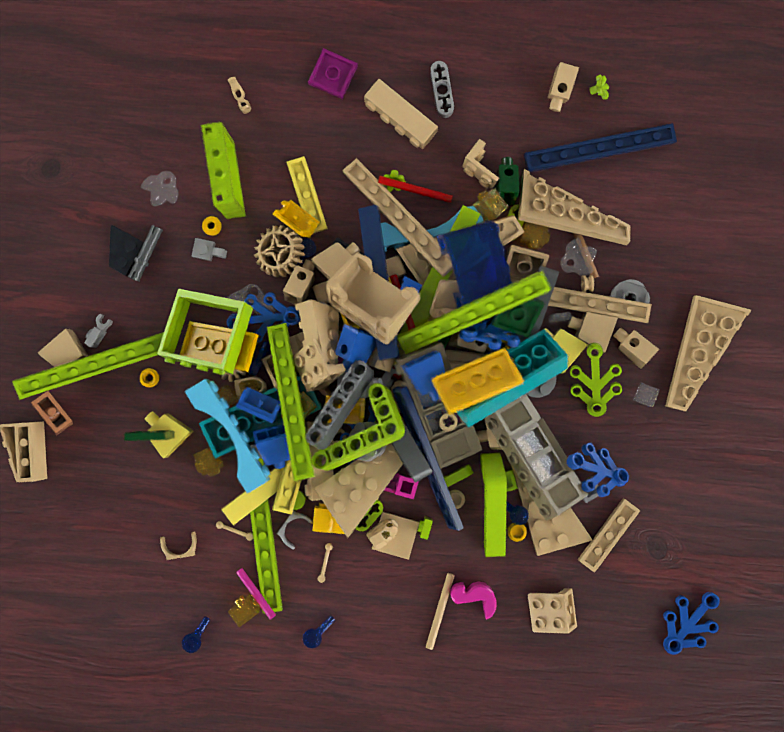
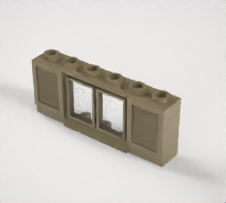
[394,341,482,469]
[484,394,588,521]

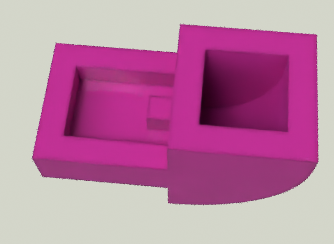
[384,473,419,499]

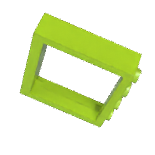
[201,122,246,219]
[157,289,253,376]

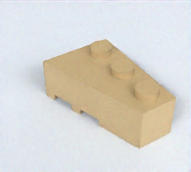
[295,300,339,365]

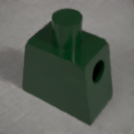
[495,157,519,206]

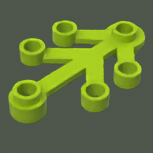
[570,342,622,417]

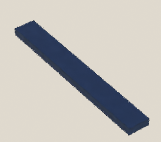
[524,123,677,172]
[358,205,400,361]
[392,386,464,531]

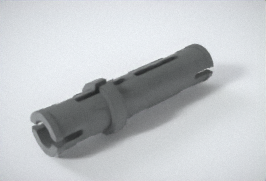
[128,225,163,282]

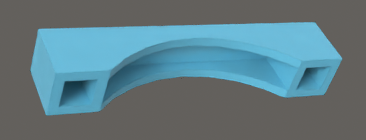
[381,205,484,252]
[185,379,271,494]

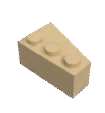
[0,421,47,482]

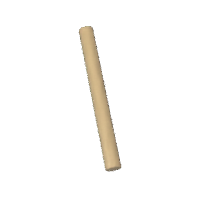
[426,573,455,650]

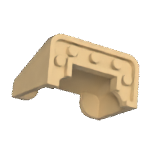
[326,252,420,344]

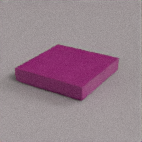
[308,48,358,100]

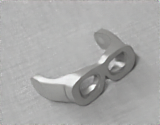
[277,510,313,550]

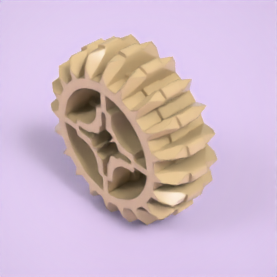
[254,225,305,277]

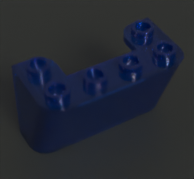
[437,220,513,308]

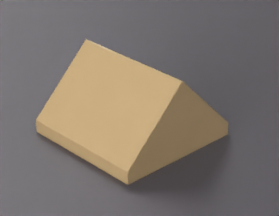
[501,245,549,281]

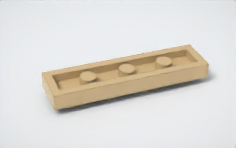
[578,498,640,573]

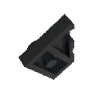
[109,225,144,276]

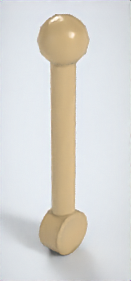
[216,521,253,541]
[318,543,333,583]

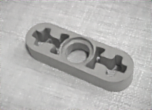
[430,61,454,118]

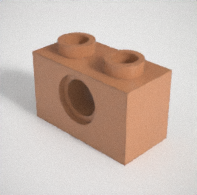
[31,391,73,436]

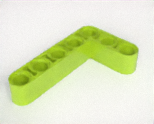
[312,383,405,471]
[480,453,507,557]

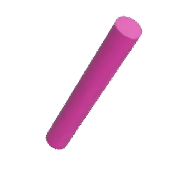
[236,568,276,620]

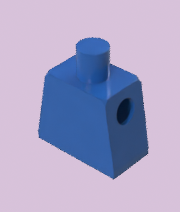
[335,324,377,372]
[401,350,445,401]
[253,424,290,469]

